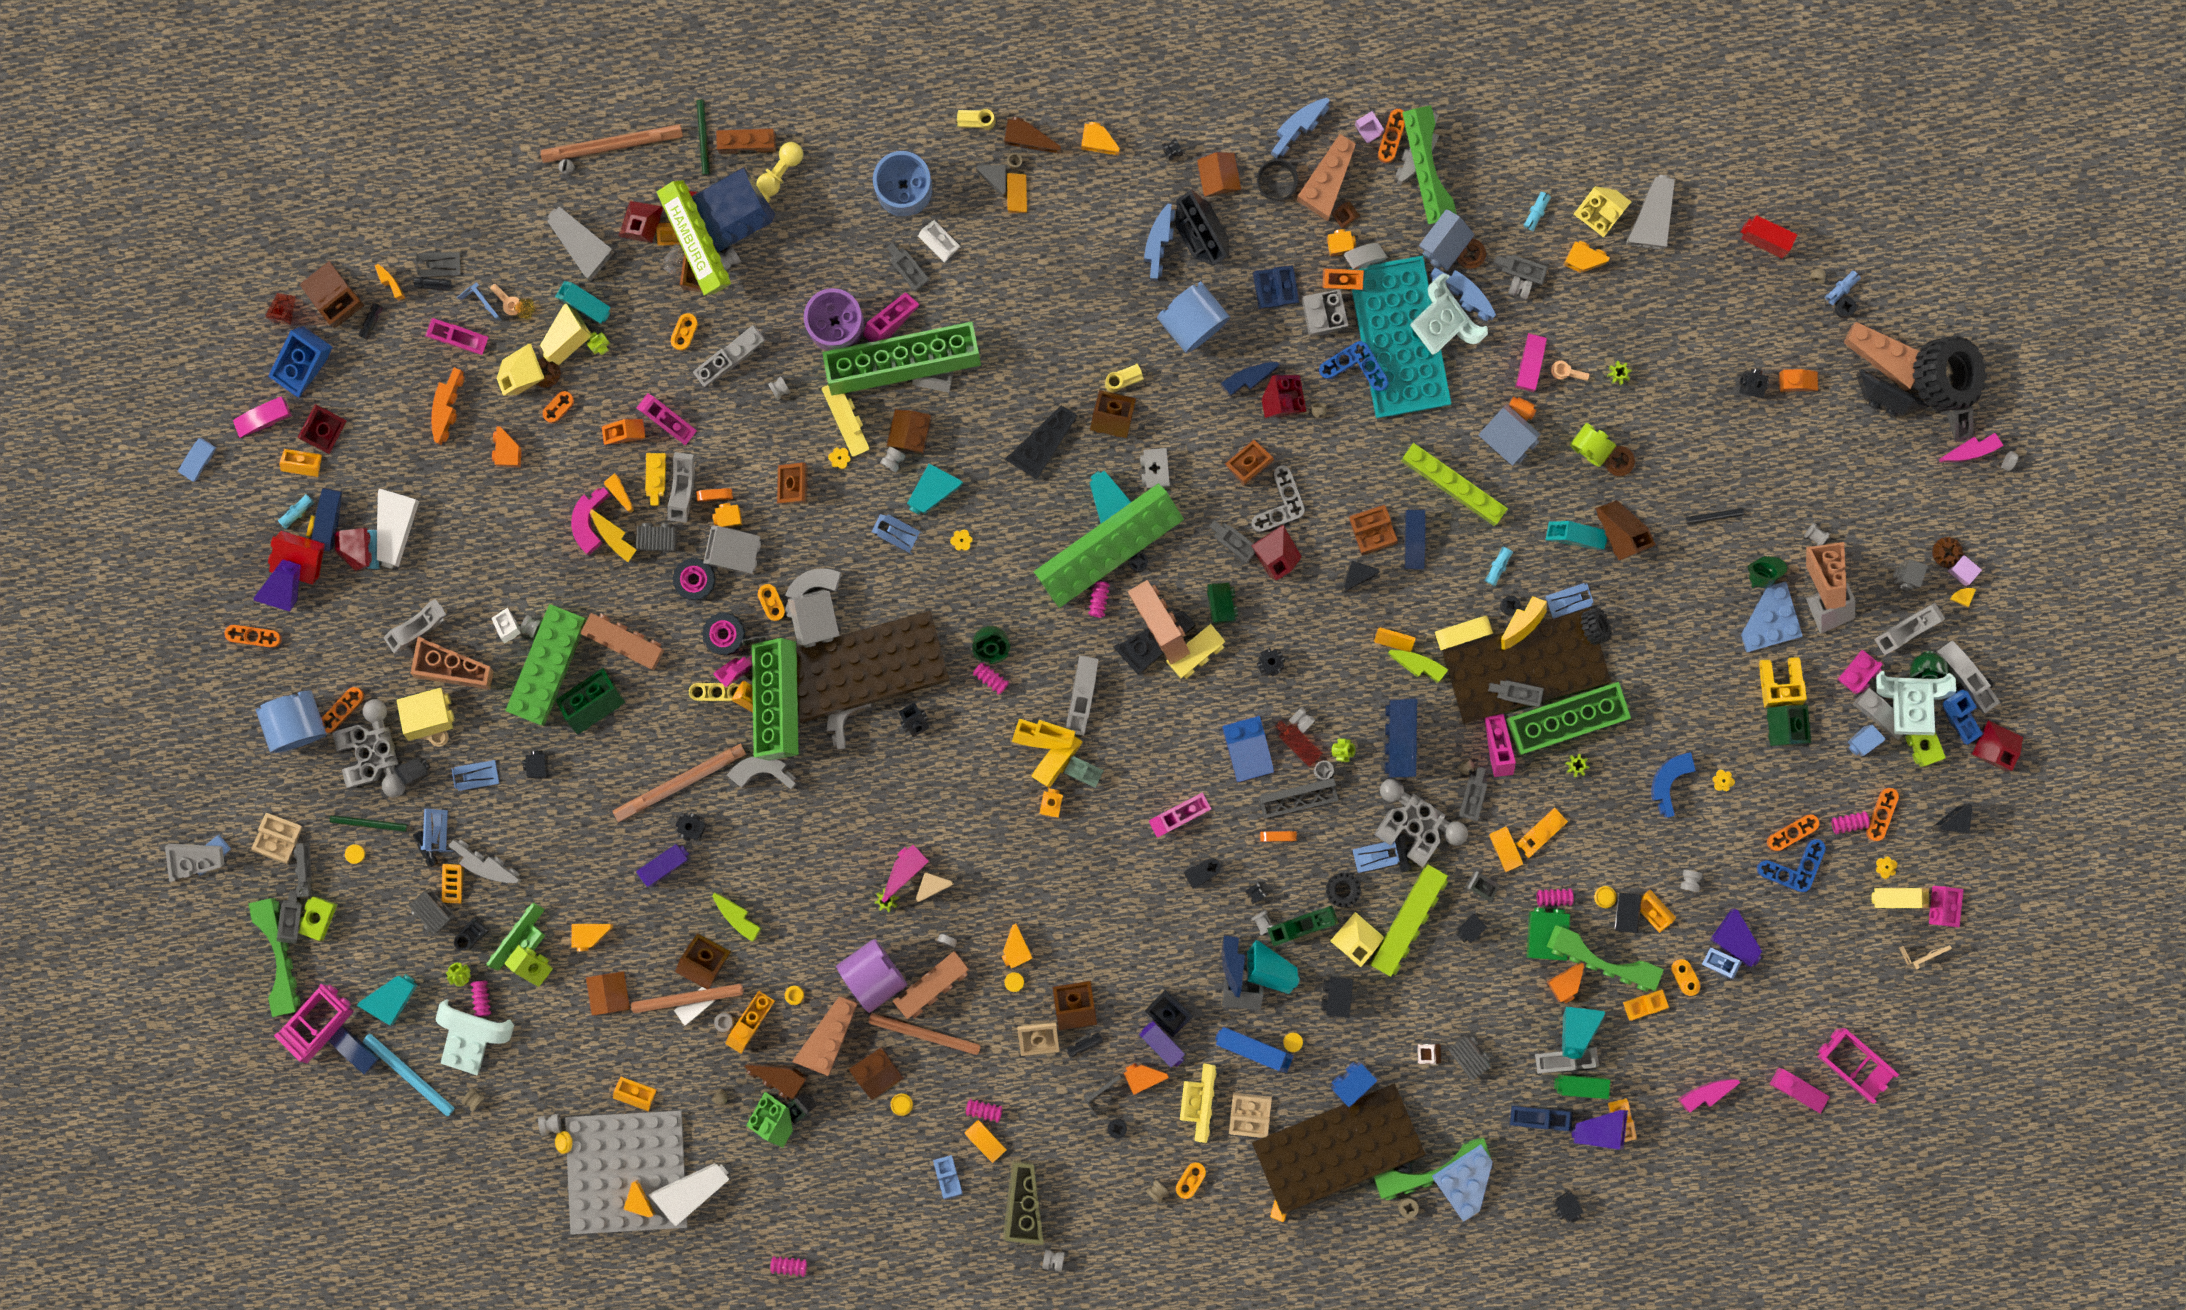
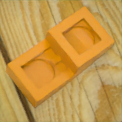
[375,264,405,301]
[1489,827,1523,872]
[1623,989,1669,1021]
[1608,1098,1637,1142]
[964,1120,1006,1163]

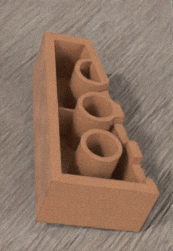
[1844,322,1920,391]
[893,951,969,1019]
[792,996,858,1076]

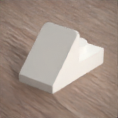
[492,608,521,644]

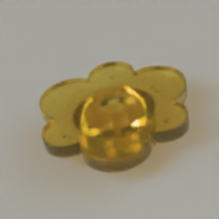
[514,298,535,319]

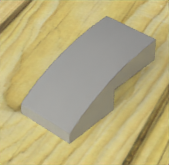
[1344,243,1387,270]

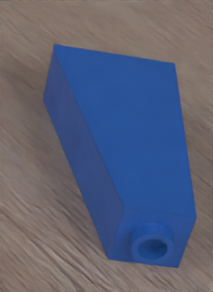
[1216,1027,1294,1073]

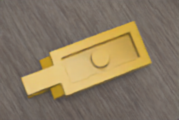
[645,453,666,506]

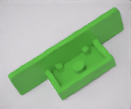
[487,903,545,971]

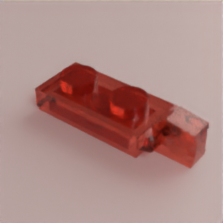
[1275,721,1323,767]

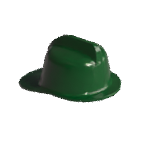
[1748,556,1788,589]

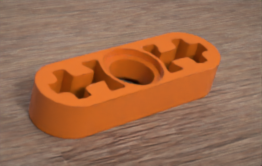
[1378,109,1405,163]
[225,625,282,648]
[321,687,364,733]
[1866,788,1899,841]
[1767,815,1819,851]

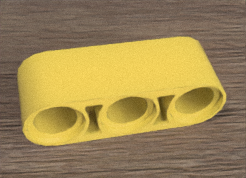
[1435,615,1493,650]
[689,683,740,702]

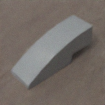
[1535,1047,1599,1073]

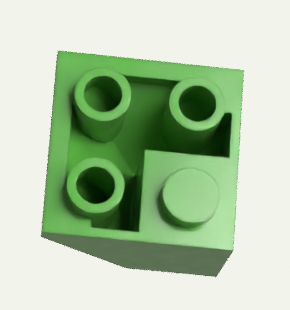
[746,1092,793,1148]

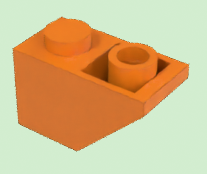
[492,426,522,468]

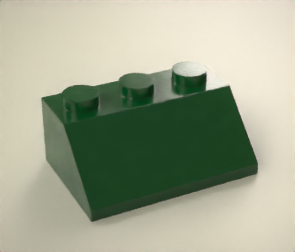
[556,668,626,735]

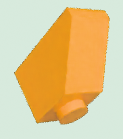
[1081,122,1120,156]
[571,924,613,951]
[1002,924,1033,969]

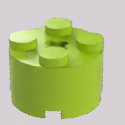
[1570,423,1616,467]

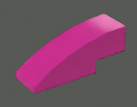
[425,318,488,355]
[1515,333,1547,392]
[233,396,292,438]
[1939,433,2004,463]
[1677,1079,1740,1113]

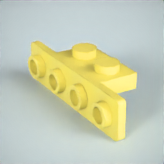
[822,385,869,457]
[1180,1063,1216,1143]

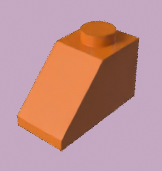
[1322,268,1364,290]
[1779,369,1818,392]
[602,419,645,445]
[1547,962,1584,1003]
[1124,1063,1169,1094]

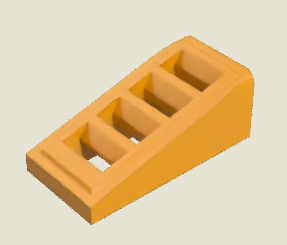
[604,473,634,513]
[442,864,464,904]

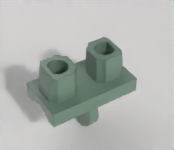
[1064,756,1104,788]

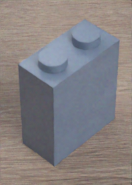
[1419,209,1475,271]
[1479,404,1541,466]

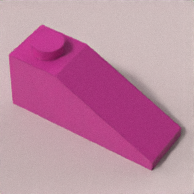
[863,292,919,342]
[636,393,697,446]
[1484,714,1516,777]
[1149,792,1211,838]
[882,845,929,903]
[1769,1068,1829,1114]

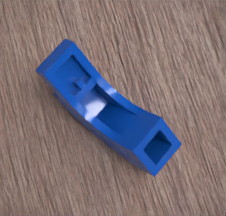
[1943,690,1983,745]
[1651,752,1695,818]

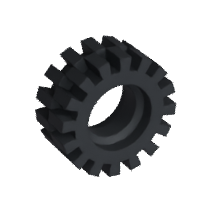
[1581,608,1612,645]
[1326,873,1361,908]

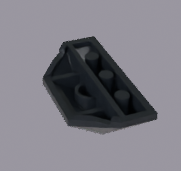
[1175,190,1229,266]
[1856,369,1929,418]

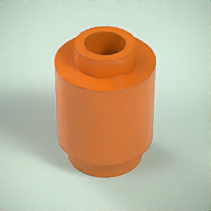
[1509,396,1536,421]

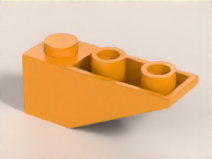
[725,991,775,1054]

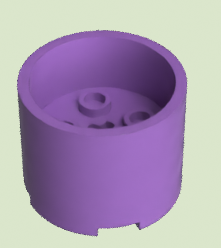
[804,288,865,351]
[836,939,907,1013]

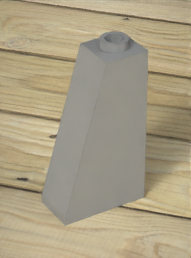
[1626,175,1675,250]
[547,207,615,281]

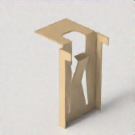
[1899,945,1952,969]

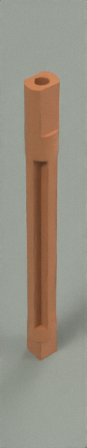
[541,124,683,163]
[612,743,746,822]

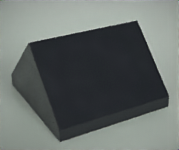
[1341,561,1380,593]
[1931,803,1972,834]
[1145,989,1194,1037]

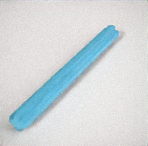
[363,1034,455,1116]

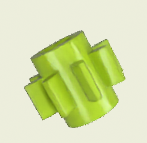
[586,331,610,355]
[1607,361,1632,385]
[1332,739,1356,762]
[1565,754,1590,777]
[875,888,900,912]
[446,963,471,987]

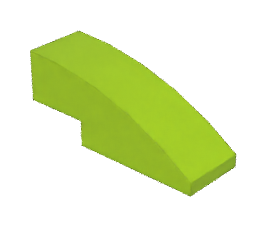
[1387,650,1448,683]
[712,893,762,942]

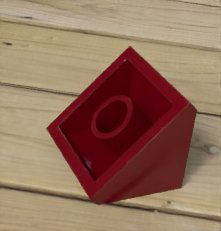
[297,404,347,454]

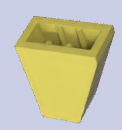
[540,303,592,365]
[1872,888,1929,908]

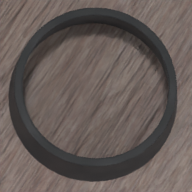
[1257,159,1298,201]

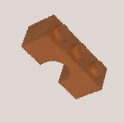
[716,129,776,154]

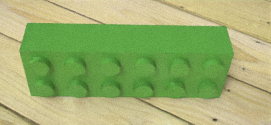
[505,604,587,726]
[752,638,798,761]
[1506,682,1631,755]

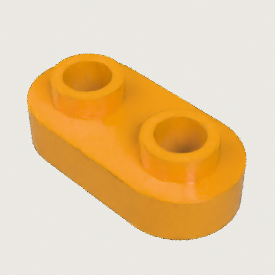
[671,313,698,351]
[758,584,785,621]
[1671,959,1700,996]
[1176,1162,1206,1199]

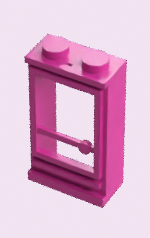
[274,984,354,1063]
[1817,1028,1899,1104]

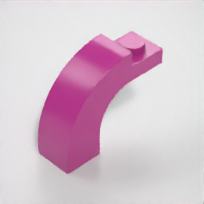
[571,487,611,555]

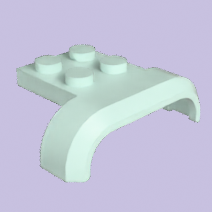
[1410,274,1488,355]
[1876,671,1956,735]
[436,999,514,1075]

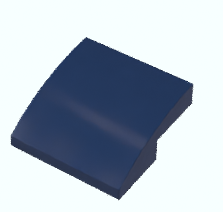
[1253,265,1299,309]

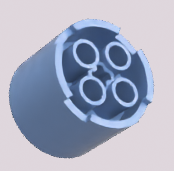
[873,151,932,216]
[1157,281,1230,354]
[255,690,327,754]

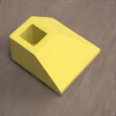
[1574,186,1631,237]
[497,344,545,396]
[1330,912,1385,967]

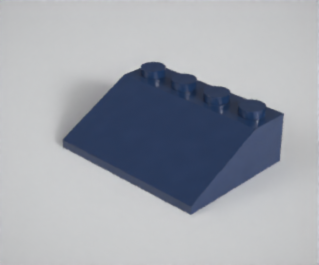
[691,167,775,253]
[1384,699,1417,778]

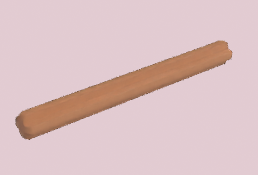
[631,984,743,1013]
[868,1014,980,1055]

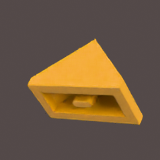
[624,1180,656,1218]

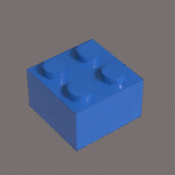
[1331,1062,1377,1107]

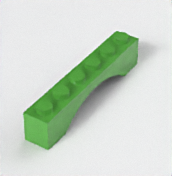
[1402,105,1457,224]
[248,898,301,1017]
[1547,925,1664,992]
[1373,1137,1491,1200]

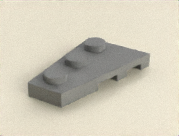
[165,844,225,882]

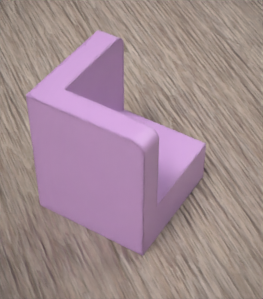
[1355,111,1384,143]
[1948,556,1982,586]

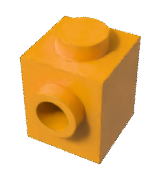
[1327,229,1356,257]
[713,503,742,528]
[1039,788,1063,818]

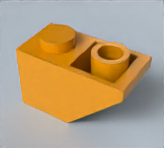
[1563,241,1610,273]

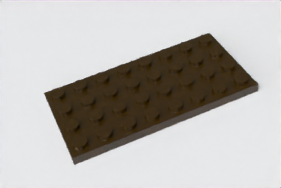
[1442,608,1611,724]
[796,610,950,723]
[1252,1083,1426,1215]

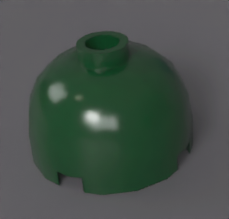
[972,626,1011,664]
[1910,651,1949,679]

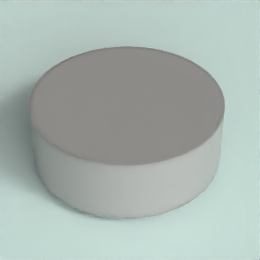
[2001,451,2018,471]
[937,934,957,948]
[714,1013,734,1032]

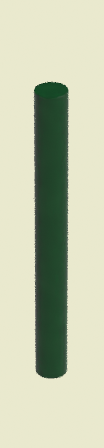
[696,99,710,176]
[330,815,408,832]

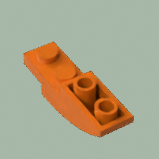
[431,367,465,445]

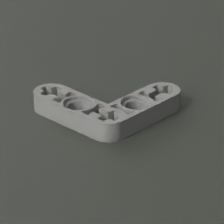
[1251,466,1305,532]

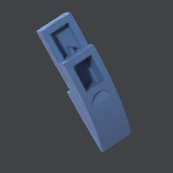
[1271,98,1330,159]
[1144,204,1175,282]
[1430,267,1496,321]

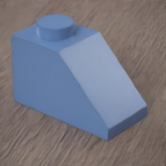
[1848,725,1885,756]

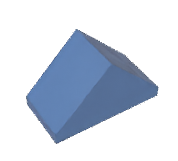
[1702,947,1742,979]

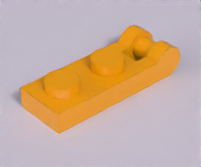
[1516,808,1568,858]

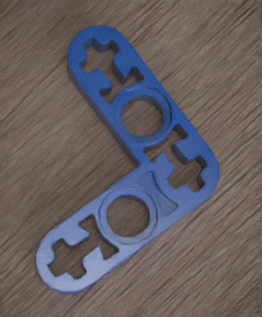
[1319,341,1389,392]
[1757,839,1825,892]

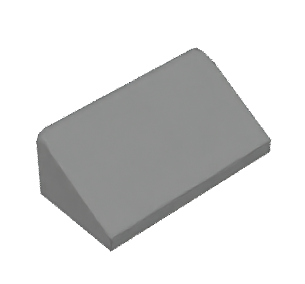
[912,371,954,393]

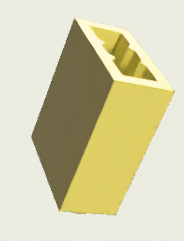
[397,688,454,741]

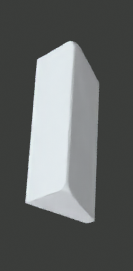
[918,220,961,262]
[674,987,716,1026]

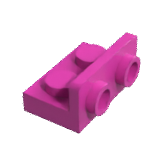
[1837,650,1883,694]
[714,655,752,687]
[1929,886,1963,928]

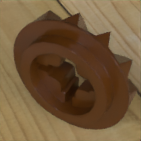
[1457,239,1486,269]
[536,357,561,388]
[1604,446,1635,476]
[1932,537,1964,568]

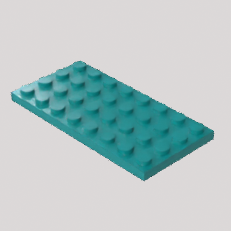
[1351,256,1451,419]

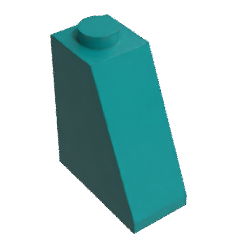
[555,281,611,324]
[907,464,963,515]
[1090,470,1131,524]
[1546,521,1607,550]
[1247,940,1299,994]
[357,974,418,1025]
[1562,1007,1605,1059]

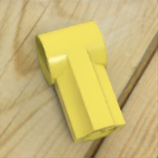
[957,109,996,130]
[1105,364,1144,393]

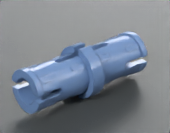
[1825,271,1861,305]

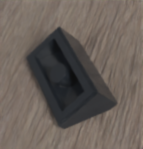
[1615,892,1642,934]

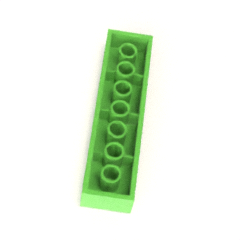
[822,322,981,396]
[1033,483,1184,608]

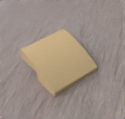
[251,813,302,865]
[1229,1092,1272,1138]

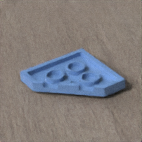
[1741,581,1802,653]
[1432,1145,1493,1222]

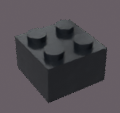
[1321,976,1354,1018]

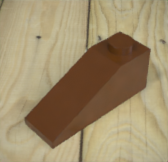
[1004,117,1061,154]

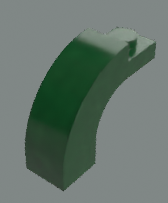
[1267,905,1339,946]

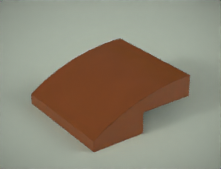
[1349,505,1398,555]

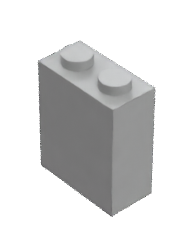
[703,526,761,574]
[788,590,839,647]

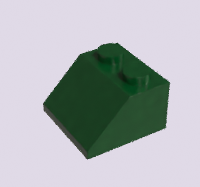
[1206,582,1238,625]
[1767,705,1811,746]

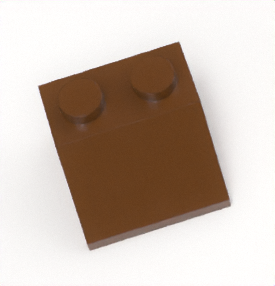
[1090,390,1136,438]
[887,409,932,455]
[675,933,731,989]
[1052,981,1097,1031]
[849,1047,904,1100]

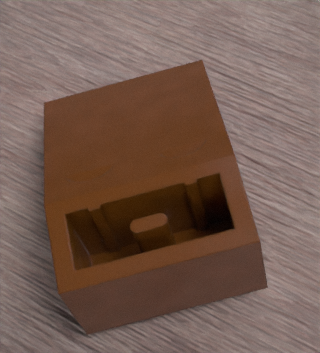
[299,261,365,329]
[1595,500,1656,561]
[744,1063,809,1100]

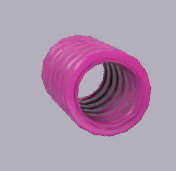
[1088,581,1110,618]
[973,662,1009,695]
[1831,811,1870,835]
[1537,888,1574,907]
[471,980,491,1017]
[966,1099,1003,1123]
[770,1256,807,1277]

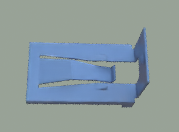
[456,282,502,321]
[872,514,923,554]
[1545,583,1594,619]
[451,760,499,791]
[421,809,453,852]
[1353,842,1399,873]

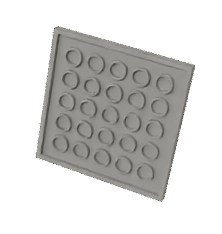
[565,1110,688,1234]

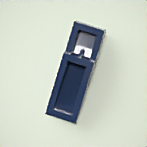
[1220,362,1280,397]
[312,488,342,552]
[1404,510,1425,569]
[1221,936,1245,998]
[328,1026,380,1075]
[1510,1106,1573,1131]

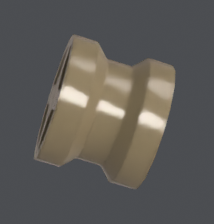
[461,1088,485,1112]
[1146,1179,1170,1204]
[1398,1197,1419,1218]

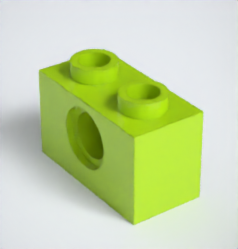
[1905,732,1946,767]
[298,897,337,941]
[504,945,553,987]

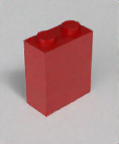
[1740,215,1797,258]
[268,531,325,585]

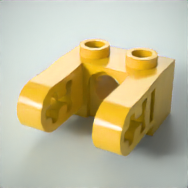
[1759,657,1807,708]

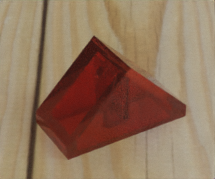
[266,293,296,325]

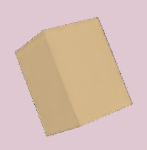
[916,873,954,902]
[1017,1022,1059,1056]

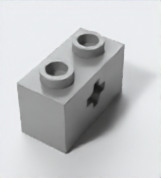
[1140,448,1170,490]

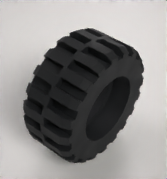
[1913,336,1987,411]

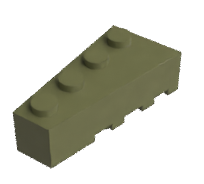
[1003,1160,1044,1245]

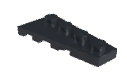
[1004,405,1078,480]
[1113,610,1196,676]

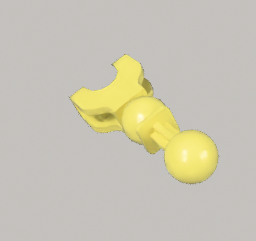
[754,142,803,233]

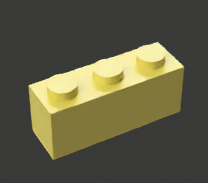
[1166,624,1225,679]

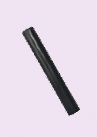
[1686,508,1744,524]

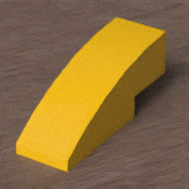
[590,509,636,562]
[1501,596,1547,650]
[1012,718,1076,749]
[1031,736,1083,788]

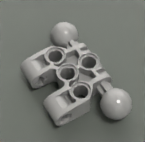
[332,699,406,798]
[1374,778,1468,867]

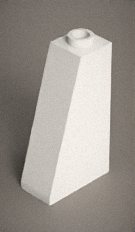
[377,489,419,569]
[649,1163,729,1226]

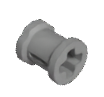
[1804,523,1830,546]
[1251,910,1273,935]

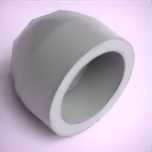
[559,159,574,175]

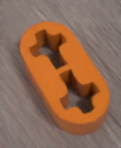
[543,391,574,423]
[696,488,733,502]
[1260,831,1297,842]

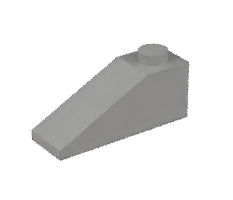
[1853,688,1903,740]

